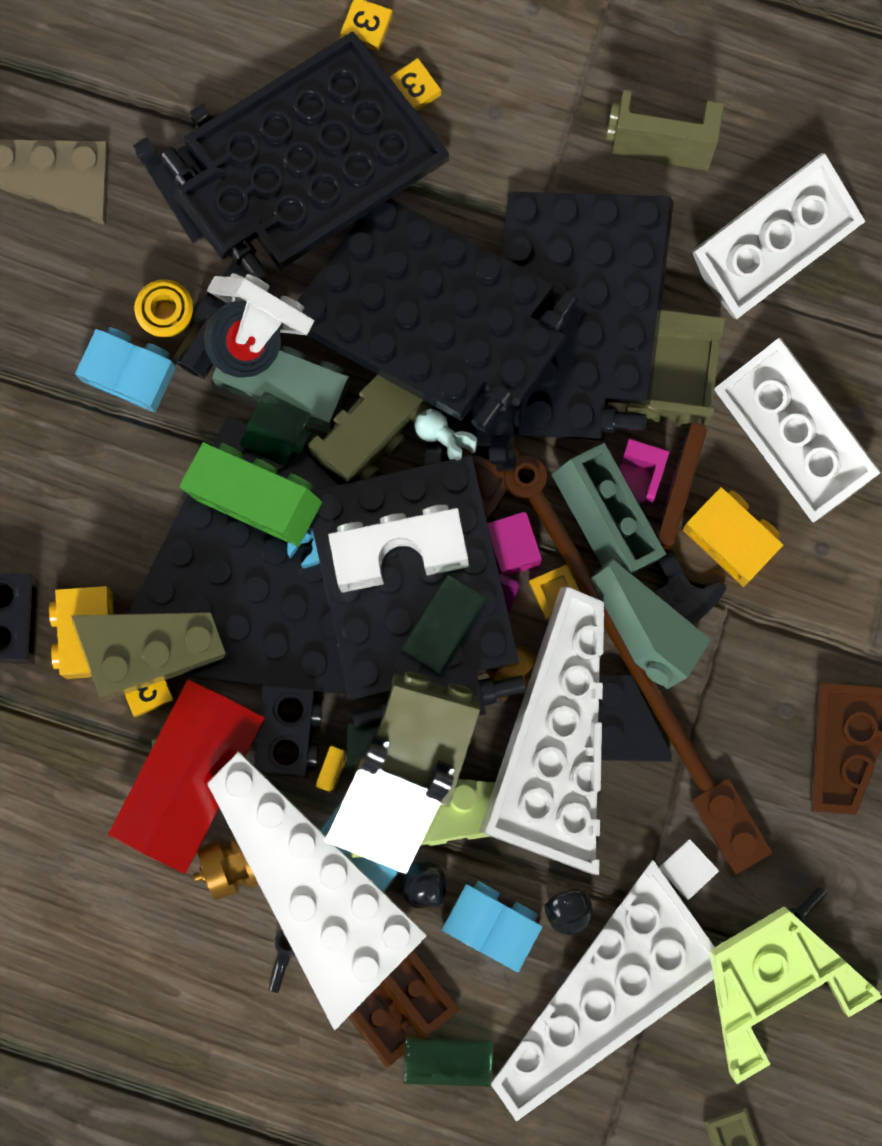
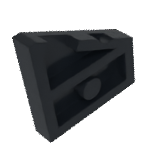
[598,675,671,762]

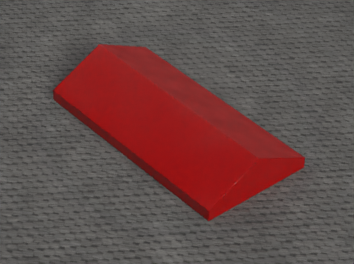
[108,680,265,874]

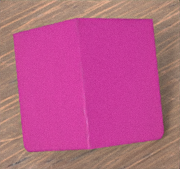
[619,439,669,507]
[487,512,542,576]

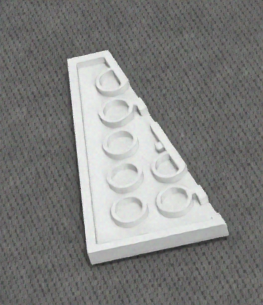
[479,587,604,875]
[208,751,427,1031]
[491,860,715,1121]

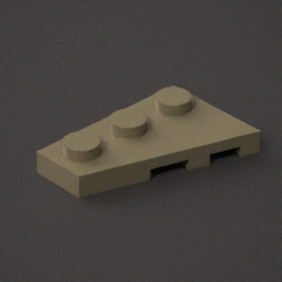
[0,140,109,225]

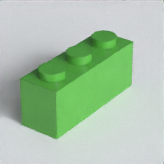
[179,442,322,547]

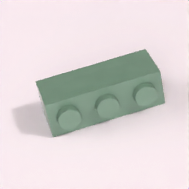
[212,346,350,431]
[552,443,666,575]

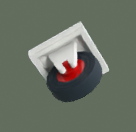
[204,273,315,378]

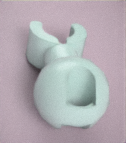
[414,409,477,460]

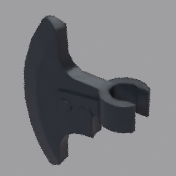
[654,551,726,624]

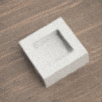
[658,839,719,900]

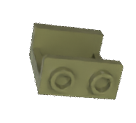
[606,89,724,171]
[626,310,725,429]
[378,671,480,807]

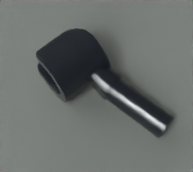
[788,887,827,926]
[268,930,296,993]

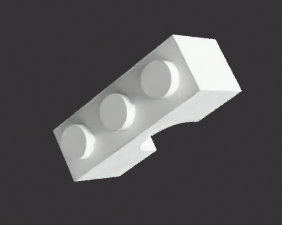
[328,505,469,593]

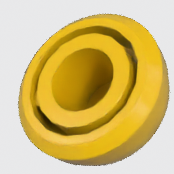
[134,279,193,338]

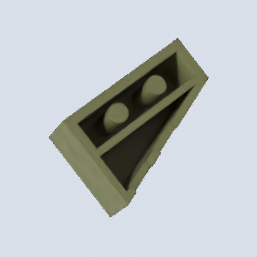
[308,375,433,484]
[71,613,226,703]

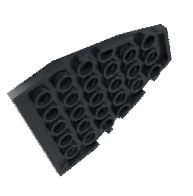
[128,415,348,694]

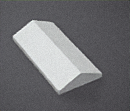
[692,153,865,319]
[714,338,882,523]

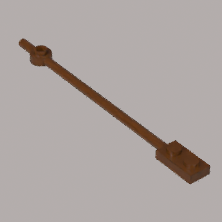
[504,442,772,875]

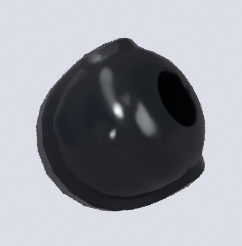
[401,862,447,908]
[544,889,593,935]

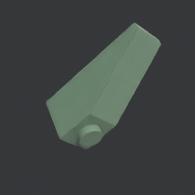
[590,559,711,689]

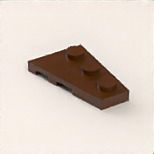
[811,682,882,815]

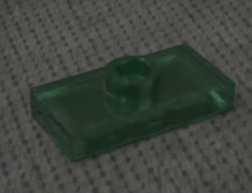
[402,575,486,674]
[402,1037,493,1087]

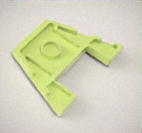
[709,906,882,1084]

